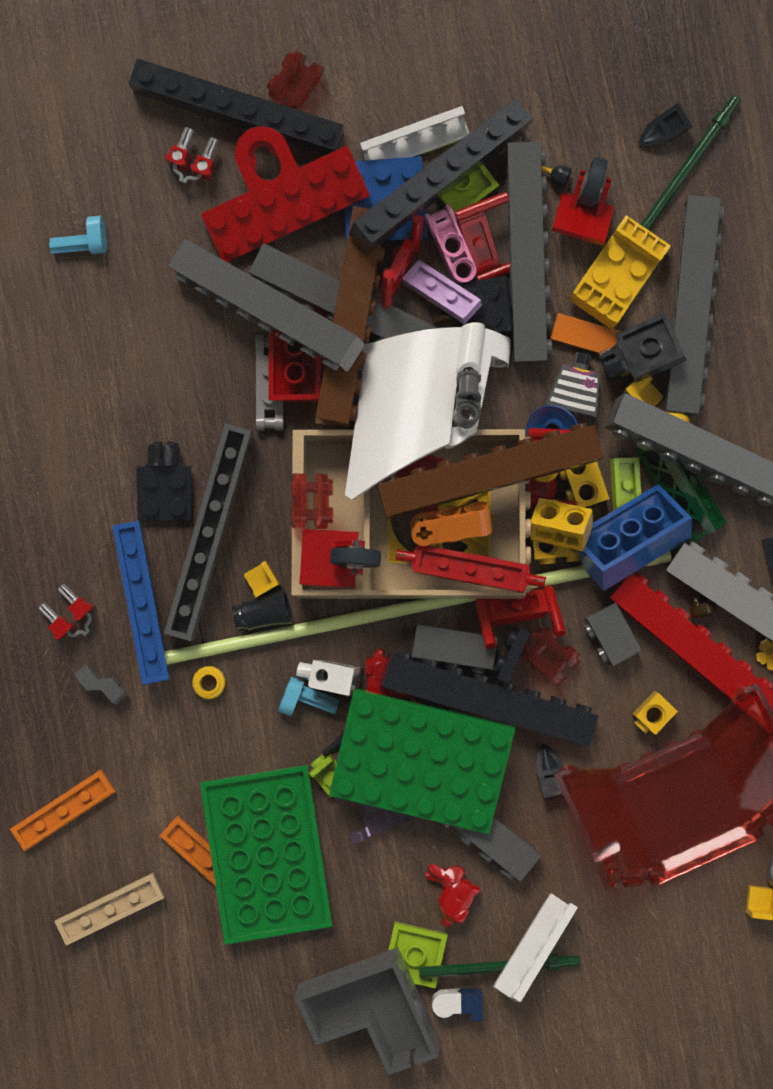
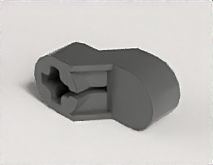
[74,663,128,705]

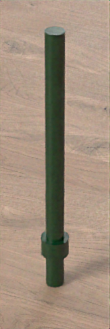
[640,95,741,230]
[418,954,581,978]

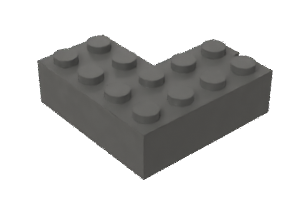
[294,947,441,1075]

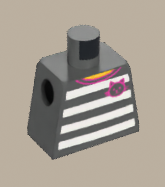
[544,352,600,419]

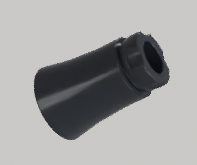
[232,587,293,632]

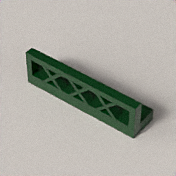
[636,449,727,543]

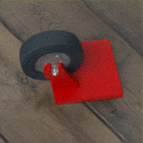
[552,157,614,246]
[299,529,381,588]

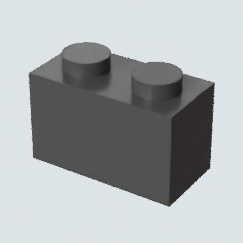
[583,602,642,666]

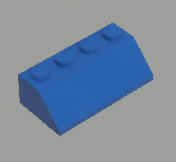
[576,484,692,591]

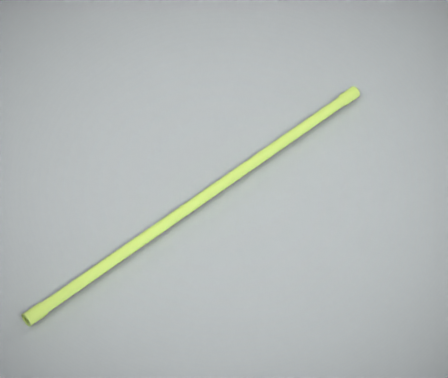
[165,551,671,665]

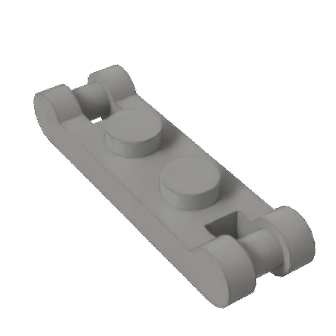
[256,335,284,431]

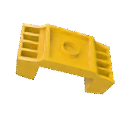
[568,215,671,330]

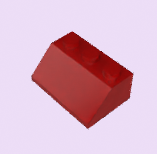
[268,330,325,403]

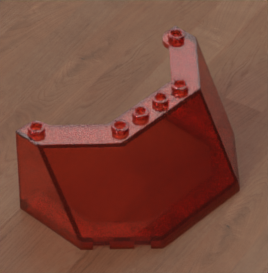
[554,683,773,889]

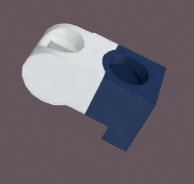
[432,988,483,1021]

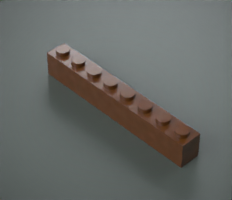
[315,206,385,429]
[377,423,604,520]

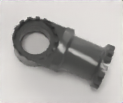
[453,369,481,429]

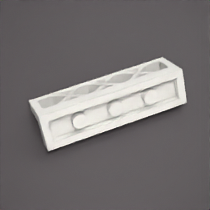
[360,106,469,161]
[492,893,578,1002]

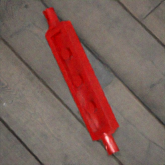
[395,545,546,594]

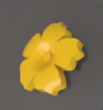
[755,638,773,671]

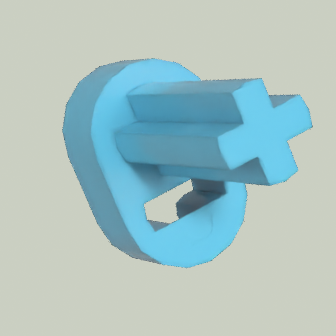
[49,215,107,254]
[278,676,340,717]

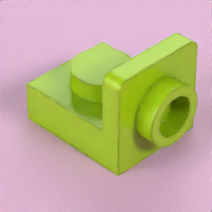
[309,754,337,797]

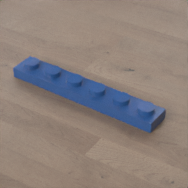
[112,520,170,685]

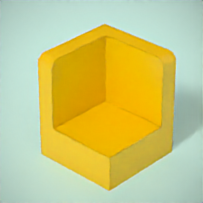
[622,377,663,406]
[243,561,280,598]
[745,885,773,920]

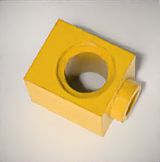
[632,691,678,735]

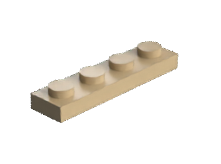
[54,872,165,946]

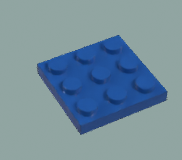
[344,156,427,242]

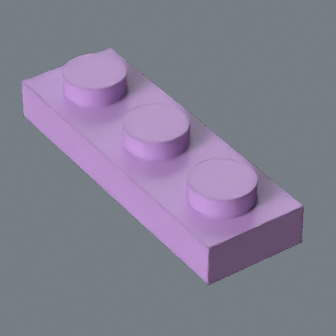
[402,260,482,324]

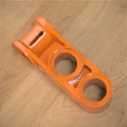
[410,501,493,546]

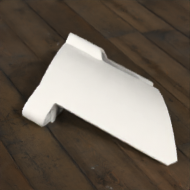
[345,322,512,501]

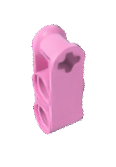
[423,204,476,283]

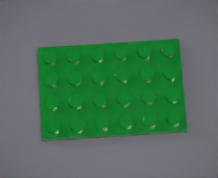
[329,688,515,834]
[200,764,332,945]

